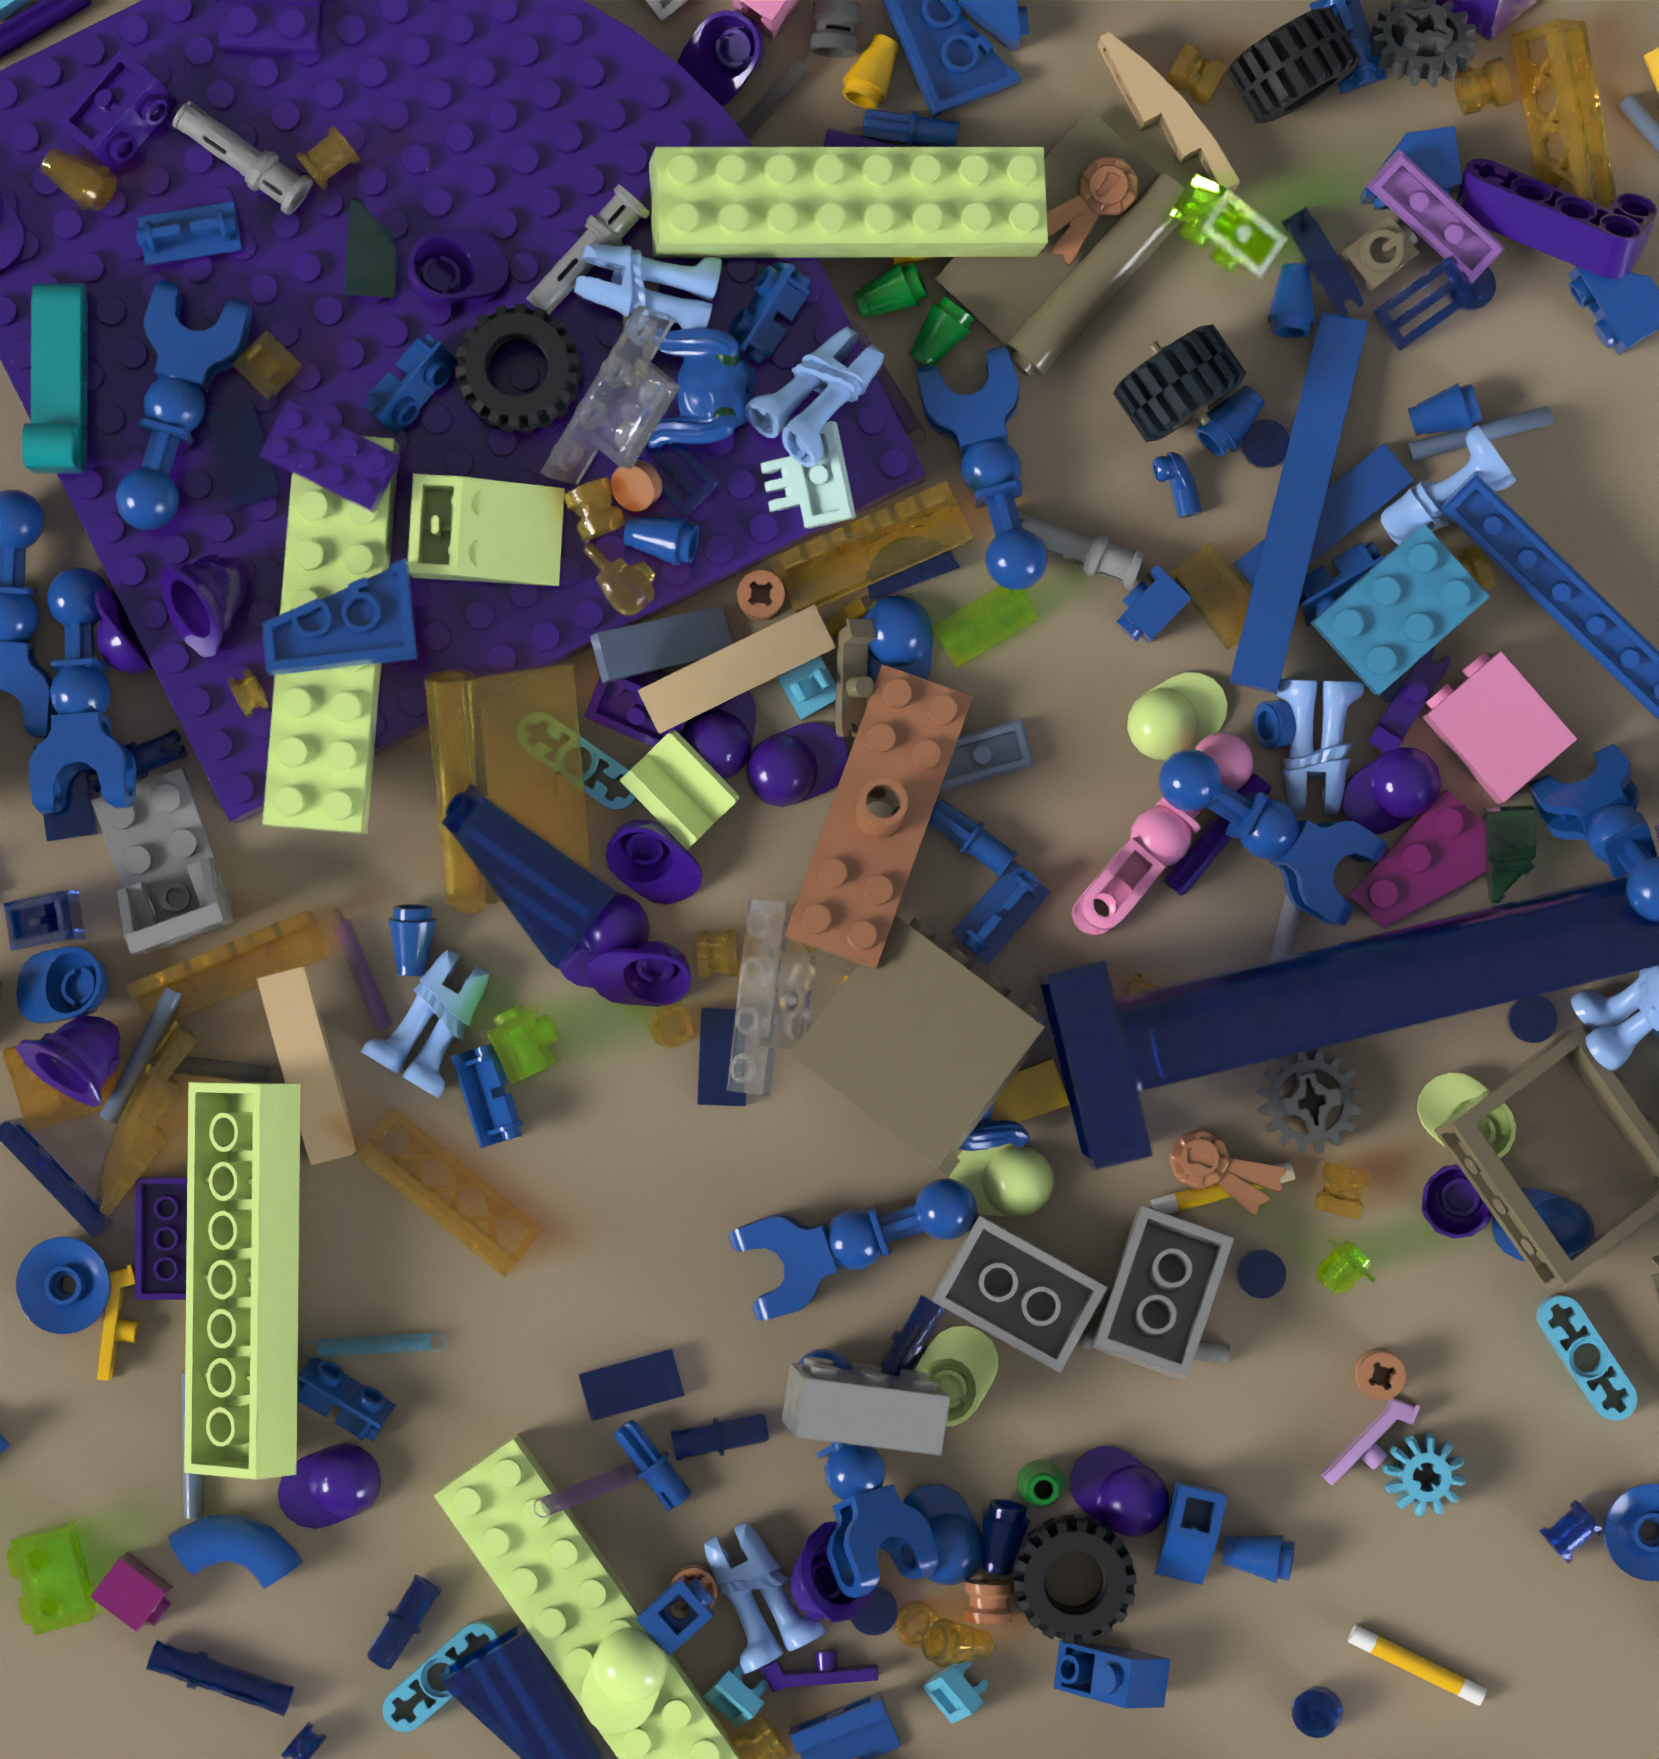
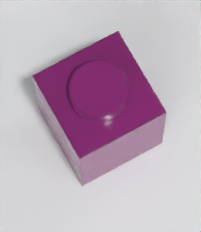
[90,1552,173,1632]

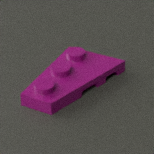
[1347,789,1518,928]

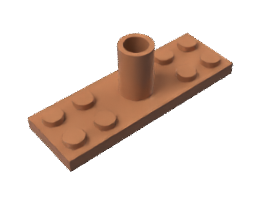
[784,664,973,970]

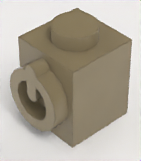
[1339,215,1420,294]

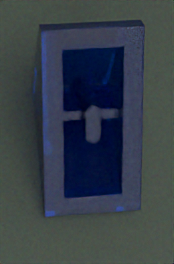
[3,890,86,951]

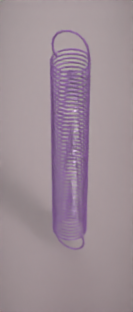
[849,320,926,444]
[333,909,392,1039]
[534,1462,642,1518]

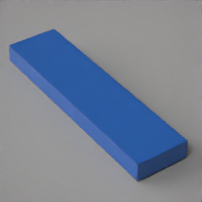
[1233,443,1414,588]

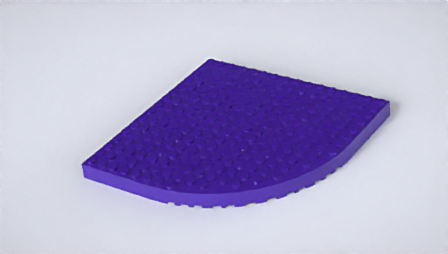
[0,0,927,824]

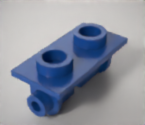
[1309,0,1387,94]
[136,201,242,266]
[729,262,811,365]
[363,334,458,436]
[1299,542,1385,627]
[951,861,1051,965]
[451,1043,524,1149]
[297,1355,396,1441]

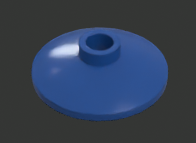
[16,1237,111,1334]
[1603,1483,1659,1581]

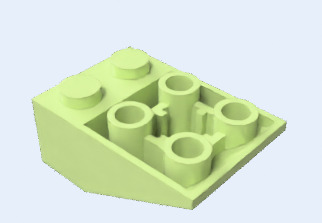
[408,474,565,586]

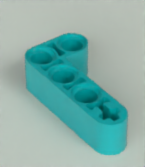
[22,283,88,474]

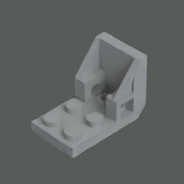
[91,768,237,955]

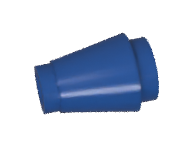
[1267,263,1315,338]
[1408,383,1482,436]
[1195,385,1265,457]
[624,516,699,566]
[388,904,437,976]
[1222,1535,1295,1584]

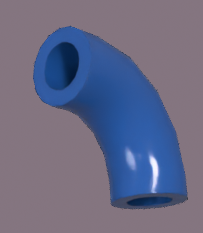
[168,1515,303,1589]

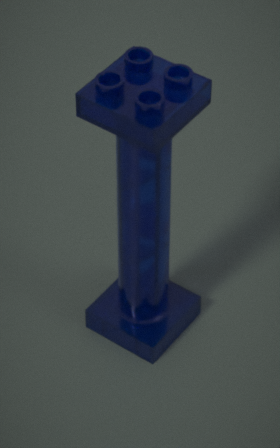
[1038,825,1659,1170]

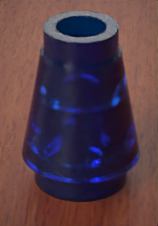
[982,1499,1030,1575]

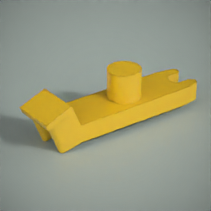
[97,1263,139,1381]

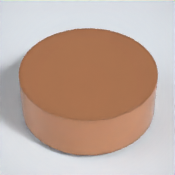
[611,459,662,511]

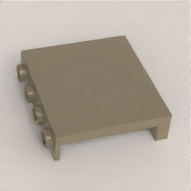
[790,915,1055,1176]

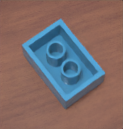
[1310,523,1490,695]

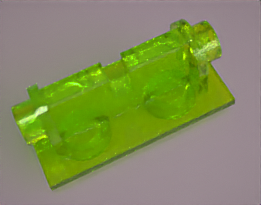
[932,586,1038,669]
[1316,1239,1376,1293]

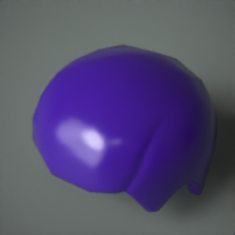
[1421,1164,1493,1239]

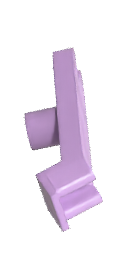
[1321,1397,1420,1486]

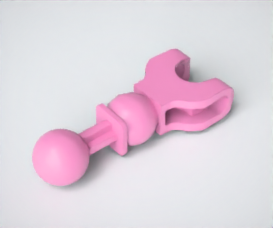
[1071,732,1253,936]

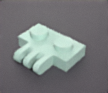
[760,421,856,529]

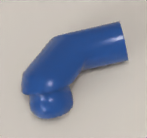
[1152,452,1202,518]

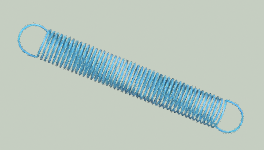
[303,1332,446,1358]

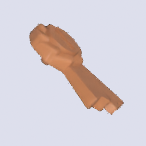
[1047,157,1139,265]
[1169,1129,1287,1217]

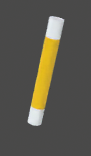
[1150,1161,1295,1214]
[1347,1625,1487,1706]

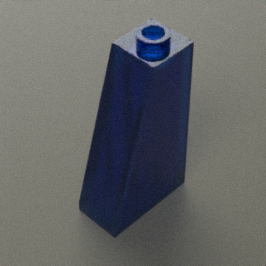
[442,784,616,968]
[440,1622,606,1759]

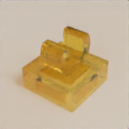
[232,330,303,401]

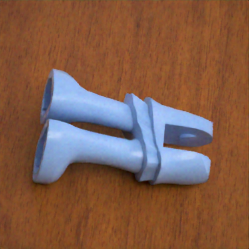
[574,244,722,330]
[745,326,884,468]
[1381,425,1516,545]
[1276,679,1365,815]
[361,949,490,1098]
[1571,955,1659,1071]
[704,1521,826,1674]

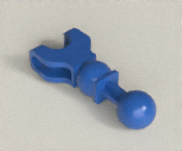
[116,279,252,530]
[916,345,1048,590]
[0,489,56,739]
[29,567,136,814]
[1528,744,1659,921]
[1159,749,1387,926]
[728,1178,977,1321]
[798,1348,938,1598]

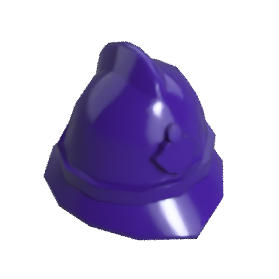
[160,554,249,657]
[15,1016,121,1107]
[789,1521,878,1623]

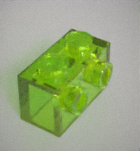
[1169,174,1288,279]
[486,1005,562,1084]
[6,1520,98,1636]

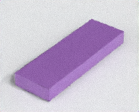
[1365,149,1505,284]

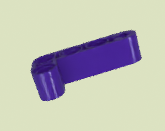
[1455,158,1658,279]

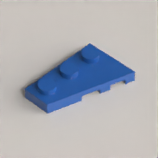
[882,0,1022,118]
[262,558,418,676]

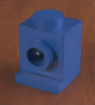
[1116,565,1192,643]
[636,1575,715,1656]

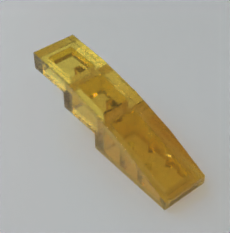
[95,1020,198,1217]

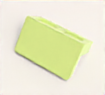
[619,730,739,850]

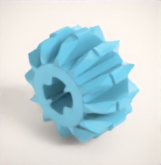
[1382,1433,1466,1517]

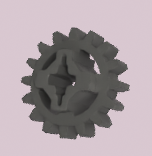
[1370,0,1477,87]
[1257,1049,1363,1154]

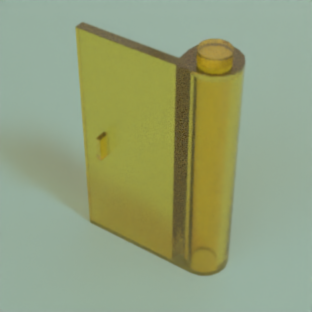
[425,662,592,914]

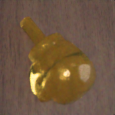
[583,543,655,616]

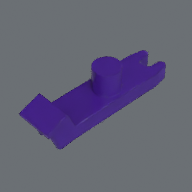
[1368,647,1451,753]
[759,1649,879,1693]

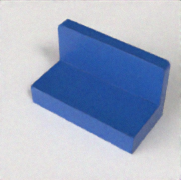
[789,1691,900,1759]

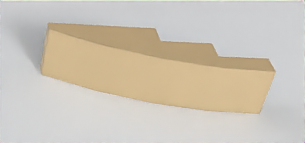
[1098,32,1240,198]
[638,604,836,734]
[257,966,358,1165]

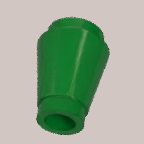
[853,261,929,319]
[909,295,975,366]
[1017,1459,1065,1508]

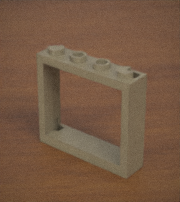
[1434,1026,1659,1290]

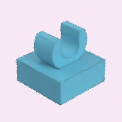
[777,656,836,721]
[921,1659,988,1724]
[702,1665,767,1728]

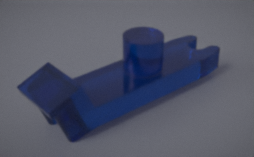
[1281,207,1364,317]

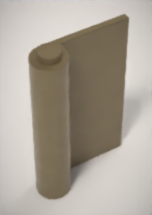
[934,108,1197,377]

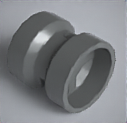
[810,0,861,58]

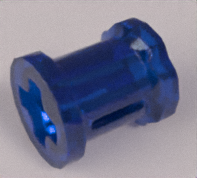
[1539,1500,1604,1564]

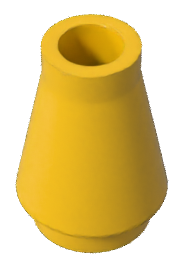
[842,34,900,109]

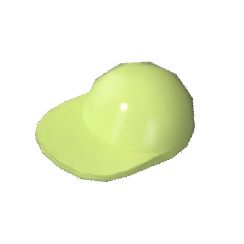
[1127,672,1228,760]
[1417,1072,1516,1158]
[949,1143,1055,1217]
[914,1326,998,1427]
[581,1628,667,1735]

